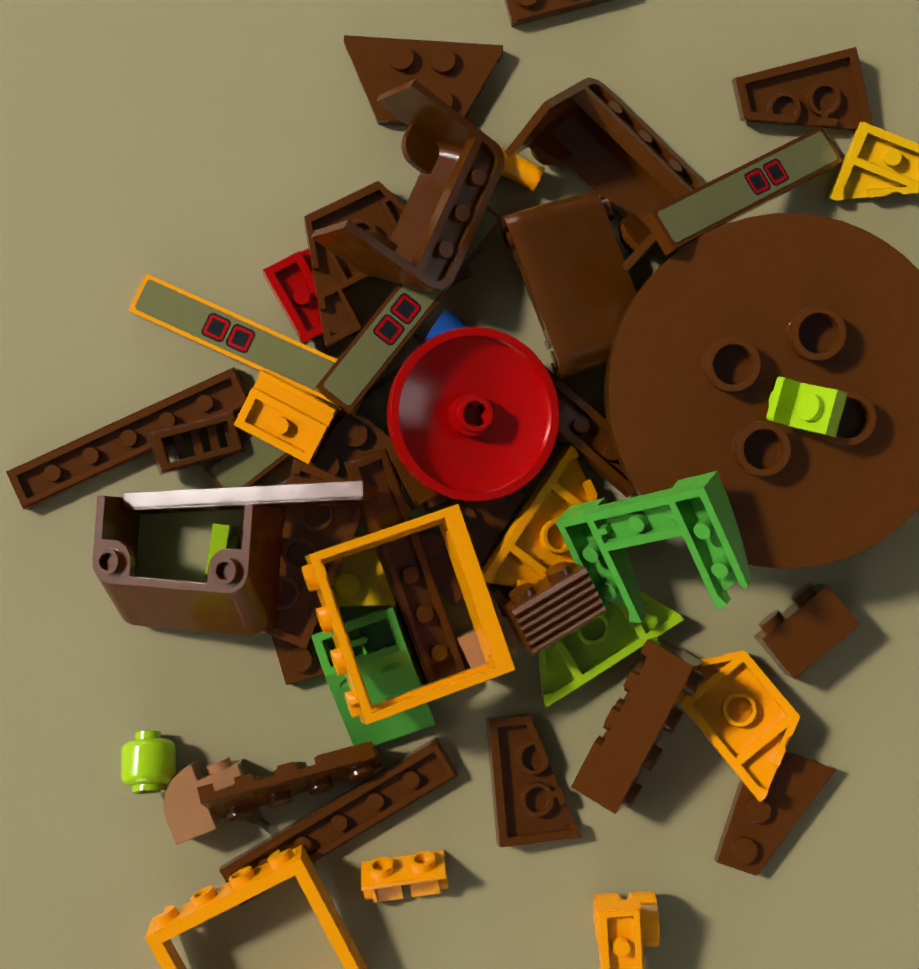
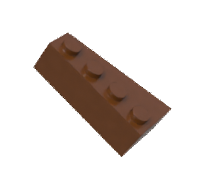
[571,637,705,814]

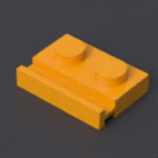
[234,370,338,464]

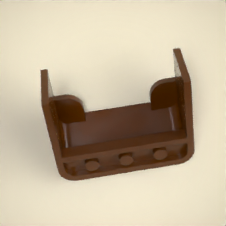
[505,77,705,271]
[311,79,505,292]
[93,495,284,636]

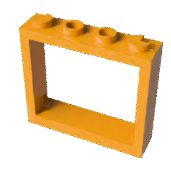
[301,504,515,725]
[145,844,368,969]

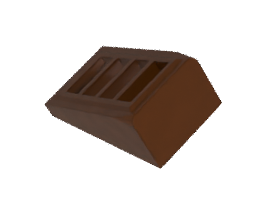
[148,411,244,475]

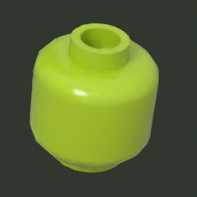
[121,730,176,794]

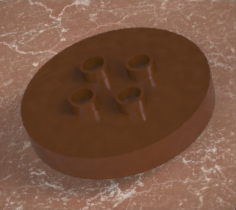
[604,213,919,569]

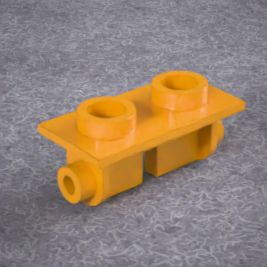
[361,850,449,904]

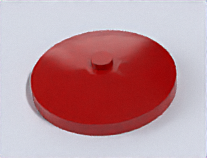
[387,327,559,501]

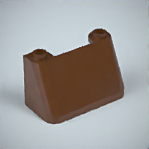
[500,191,636,381]

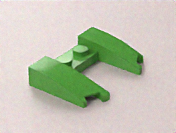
[555,471,752,623]

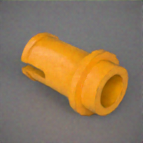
[500,146,545,192]

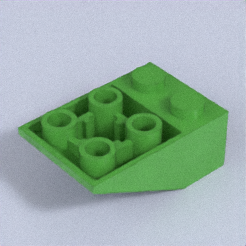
[311,605,436,746]

